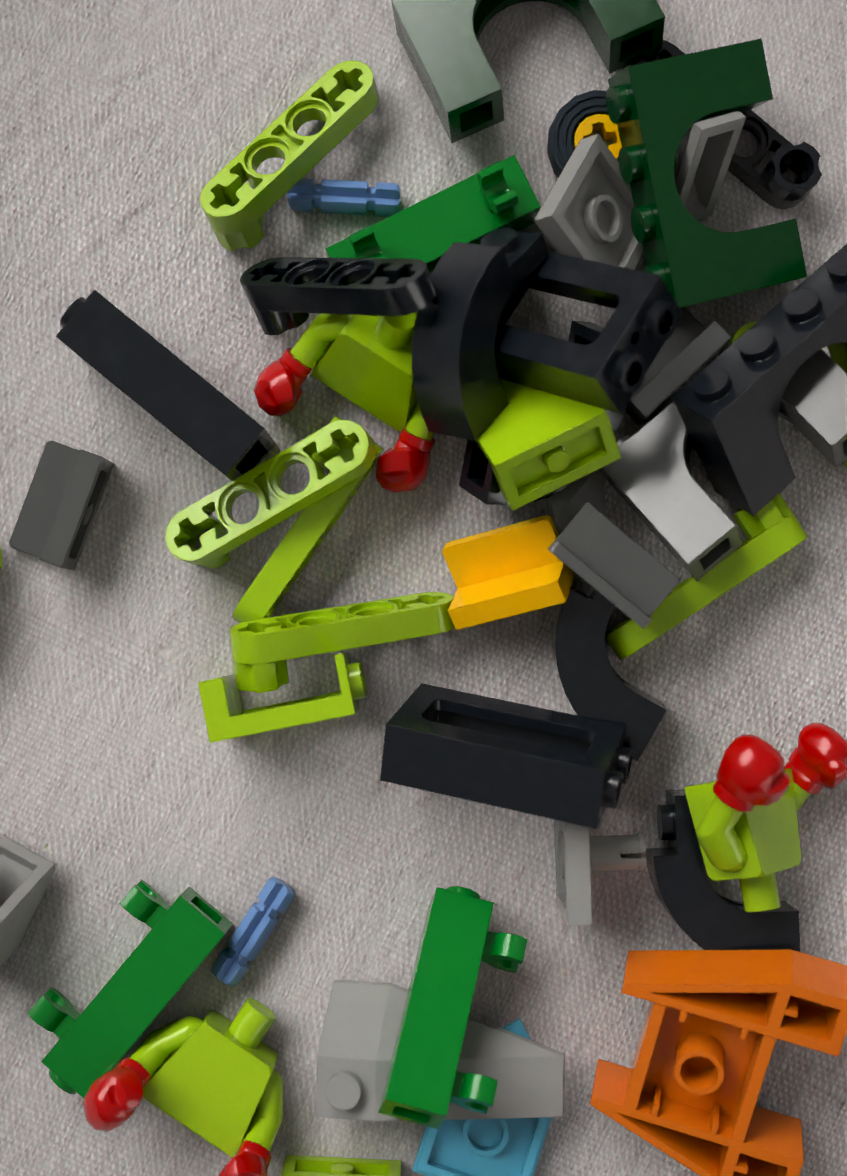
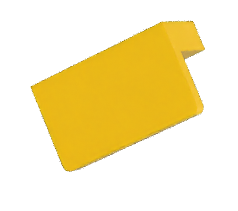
[442,515,575,630]

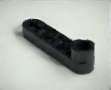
[630,40,822,209]
[240,257,436,336]

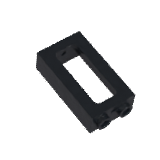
[495,252,683,414]
[55,289,276,481]
[380,683,633,829]

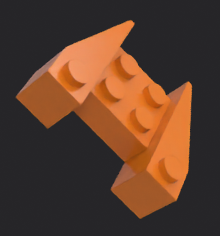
[590,949,847,1176]

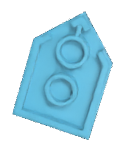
[412,1018,551,1176]

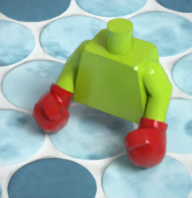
[254,312,435,493]
[684,723,847,912]
[83,998,284,1176]

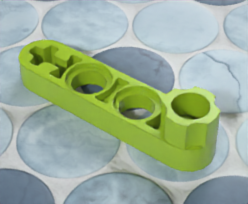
[200,60,379,251]
[231,416,384,623]
[165,420,376,570]
[605,493,808,660]
[229,592,455,693]

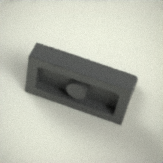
[626,307,731,425]
[9,441,114,570]
[548,502,681,629]

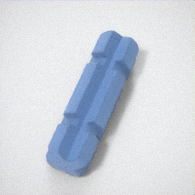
[288,178,401,216]
[211,877,295,987]

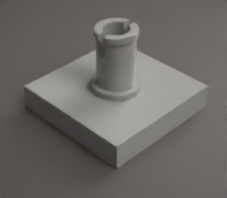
[534,134,644,306]
[554,820,646,926]

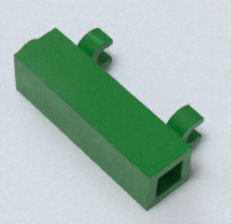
[326,155,541,275]
[27,879,233,1098]
[378,886,527,1129]

